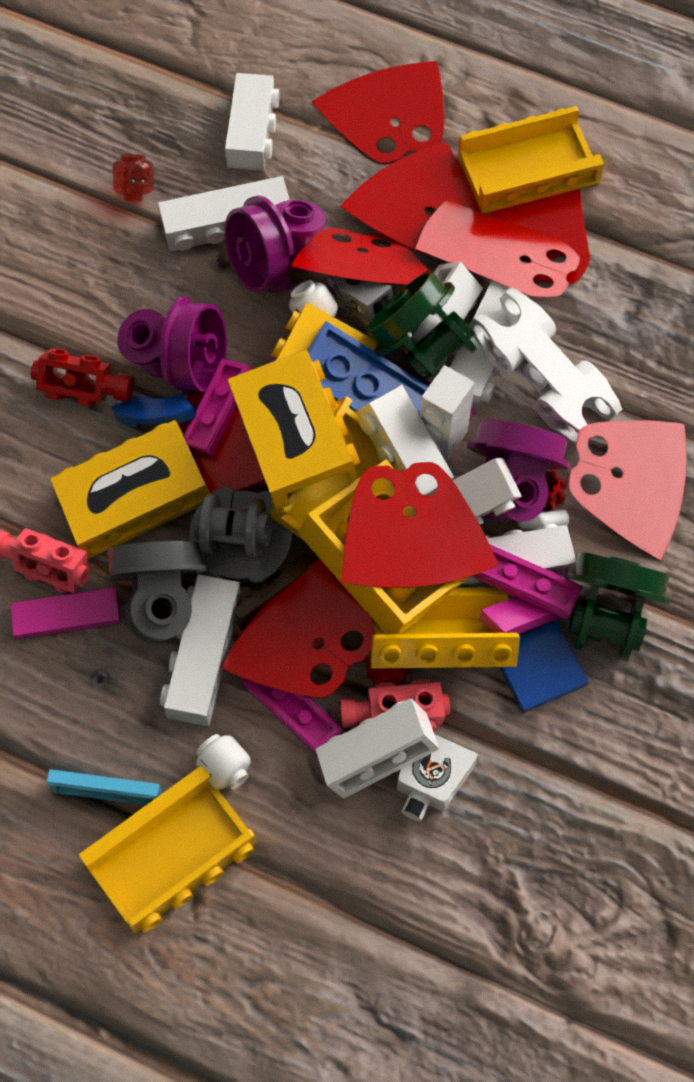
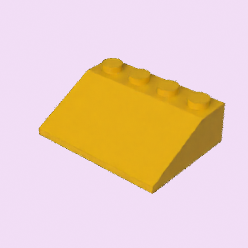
[298,460,468,634]

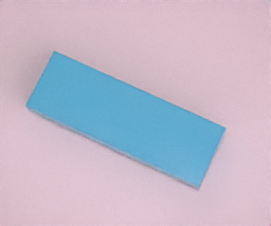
[47,769,163,805]

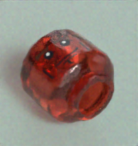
[112,154,154,201]

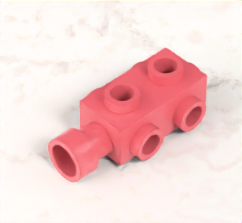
[0,528,90,593]
[339,679,450,732]

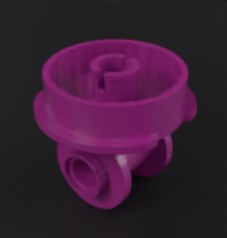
[224,195,326,293]
[117,296,227,396]
[466,419,570,522]

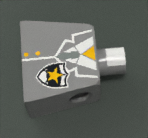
[328,275,393,338]

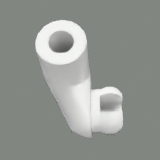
[517,510,569,530]

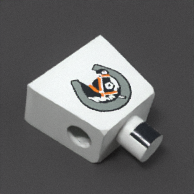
[397,734,478,822]

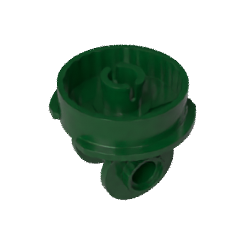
[366,270,477,381]
[565,552,671,662]

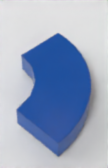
[111,393,196,428]

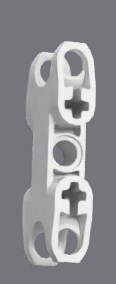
[469,287,622,445]

